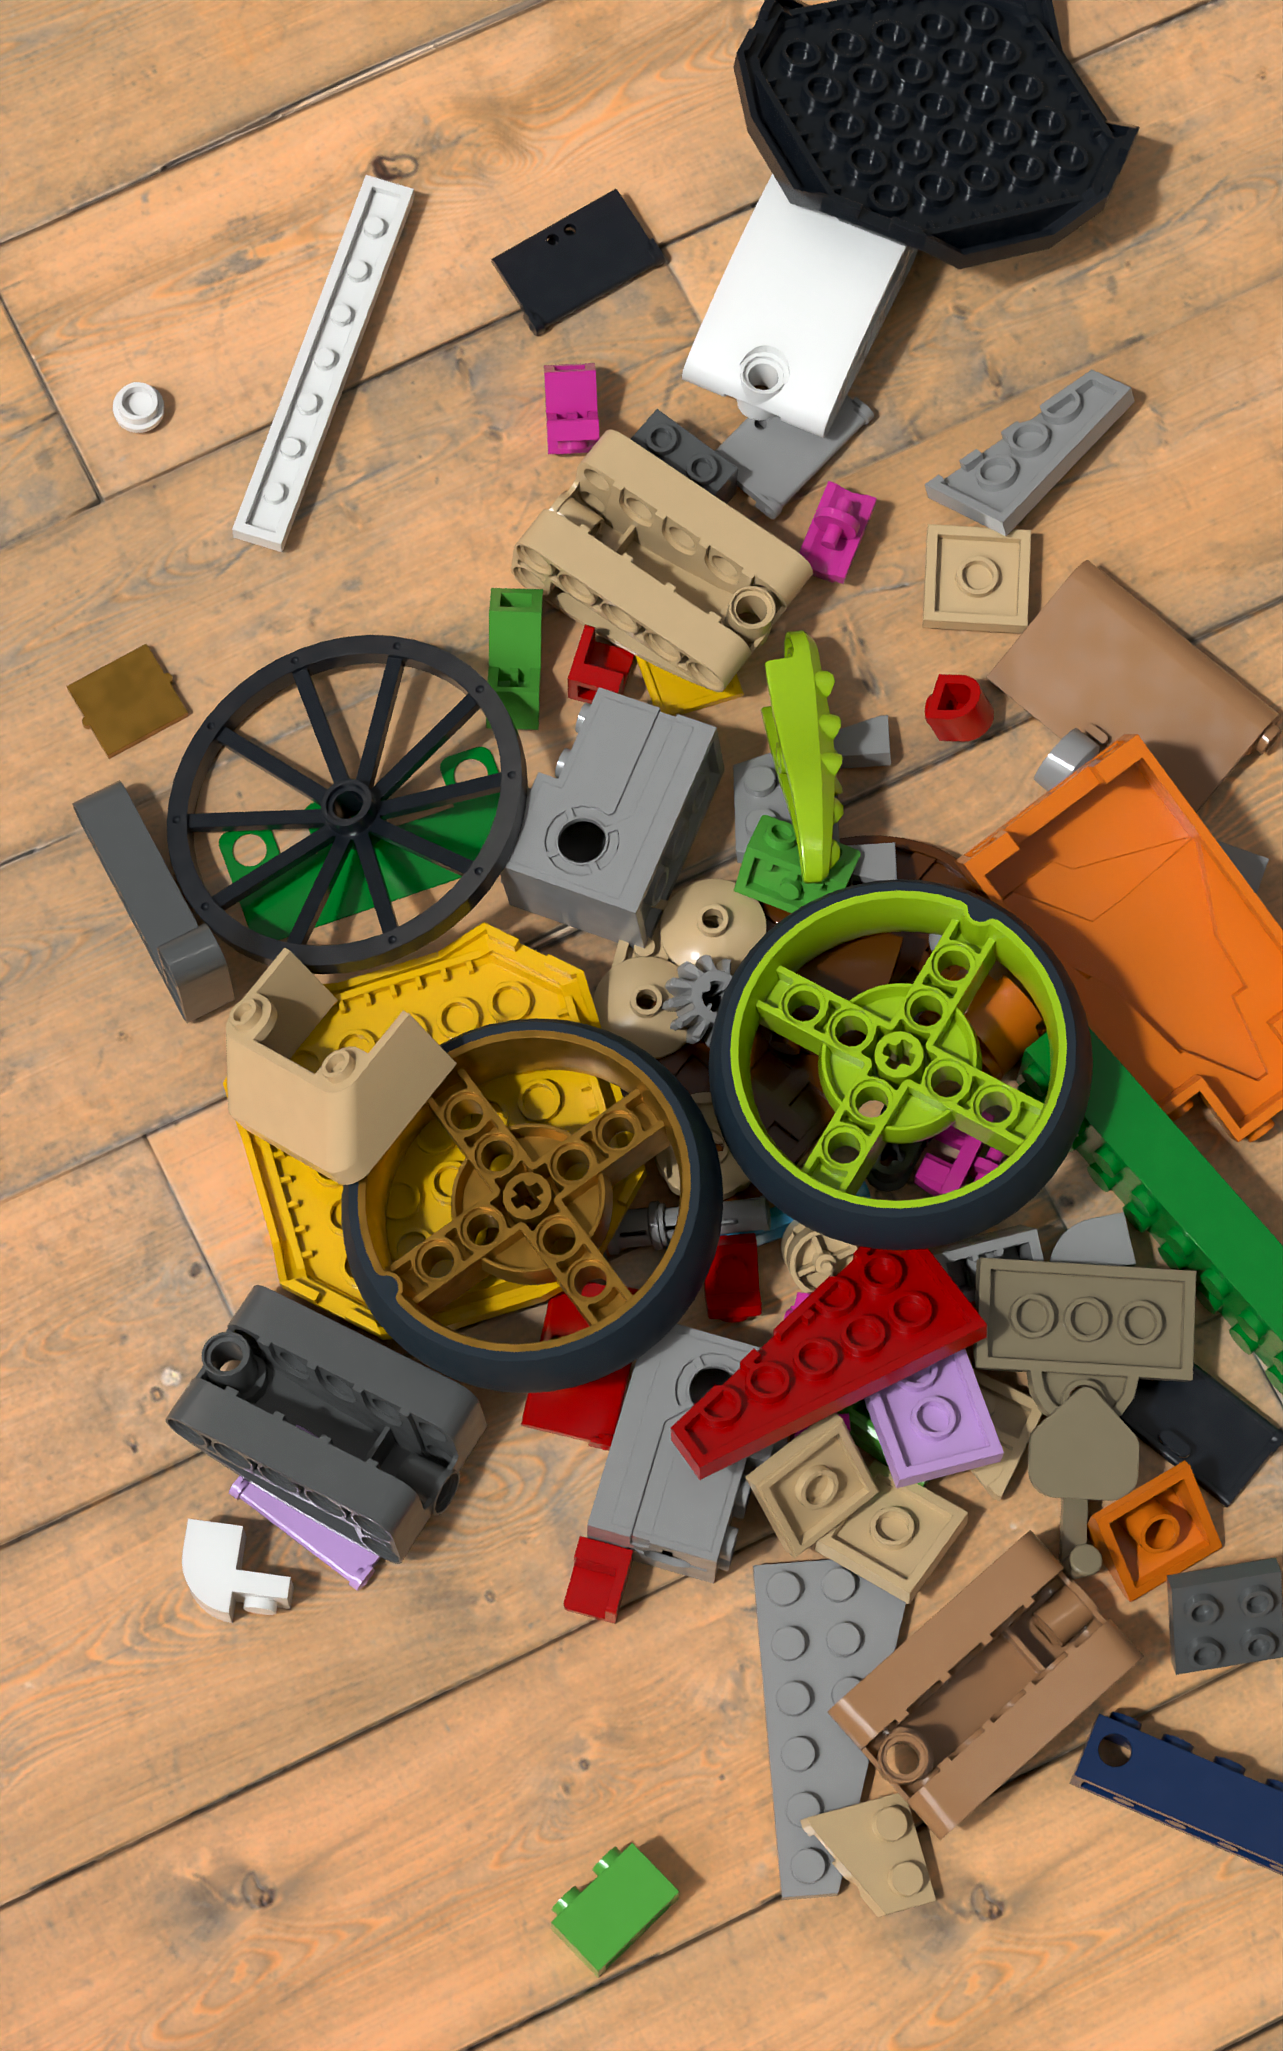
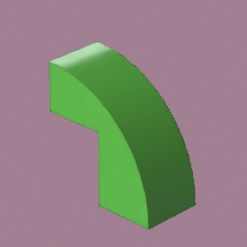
[486,588,543,730]

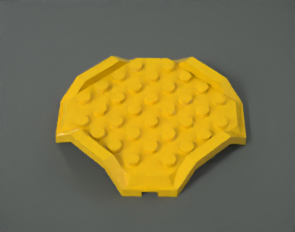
[223,922,647,1340]

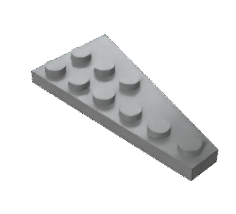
[753,1559,906,1901]

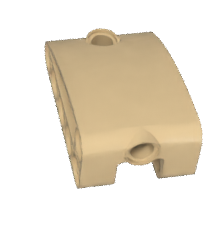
[511,430,813,692]

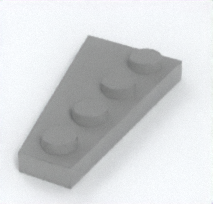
[924,370,1135,536]

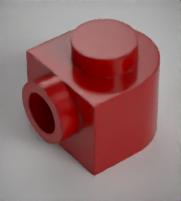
[925,674,994,742]

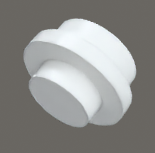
[113,382,165,433]

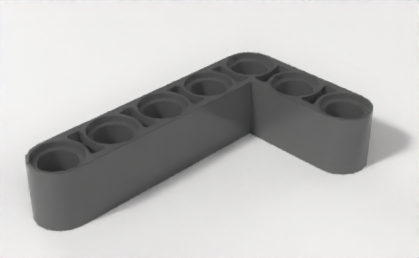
[72,780,235,1023]

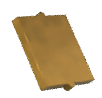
[67,644,189,759]

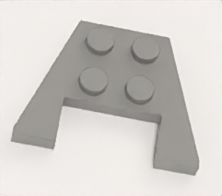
[733,715,897,886]

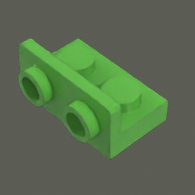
[734,815,861,913]

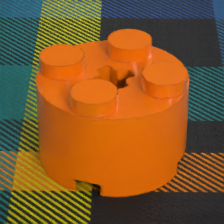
[918,967,1046,1080]

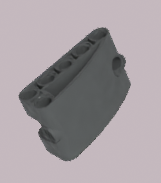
[166,1285,487,1564]

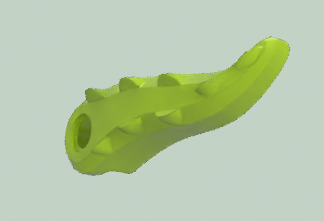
[761,630,844,884]

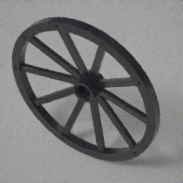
[167,635,528,974]

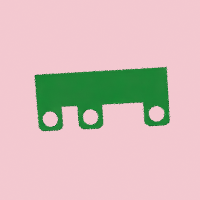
[219,747,500,940]

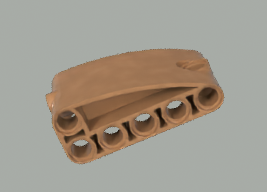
[827,1530,1144,1840]

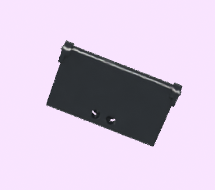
[491,189,665,336]
[1119,1362,1283,1508]

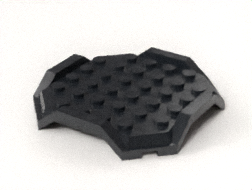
[733,0,1140,269]

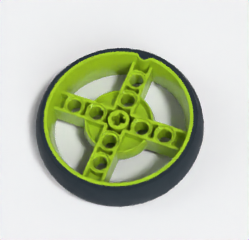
[708,879,1093,1250]

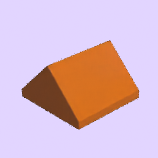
[1087,1460,1222,1602]

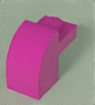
[544,363,600,454]

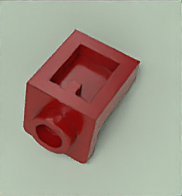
[704,1233,762,1323]

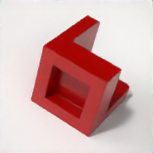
[568,624,634,704]
[564,1536,633,1624]

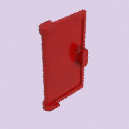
[521,1282,639,1451]

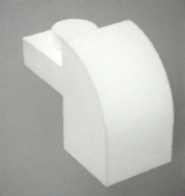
[182,1519,294,1623]

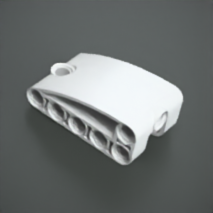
[682,174,918,438]

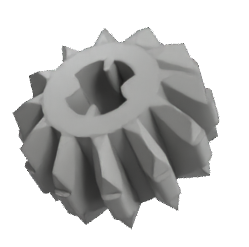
[662,955,733,1048]

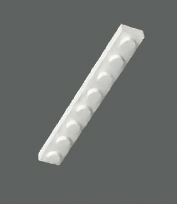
[232,175,414,552]

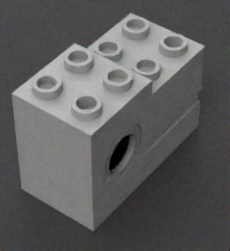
[500,687,725,948]
[587,1324,789,1584]

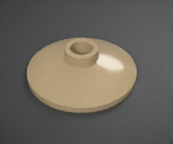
[660,879,767,976]
[593,956,688,1059]

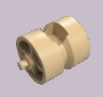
[781,1220,857,1294]

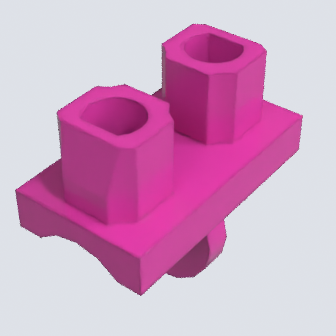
[799,481,877,584]
[914,1111,1005,1196]

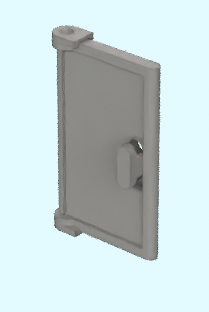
[715,396,874,519]

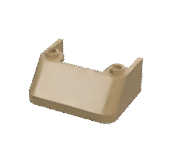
[226,948,457,1185]

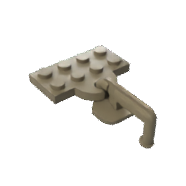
[972,1258,1196,1580]

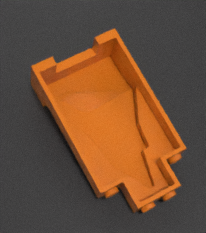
[954,734,1283,1143]

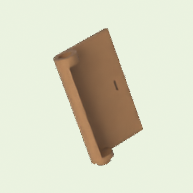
[986,560,1282,813]

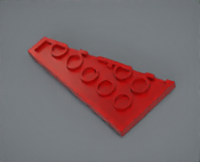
[671,1246,987,1480]

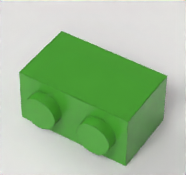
[551,1843,680,1978]

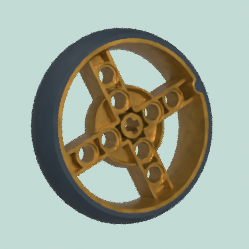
[341,1018,723,1393]

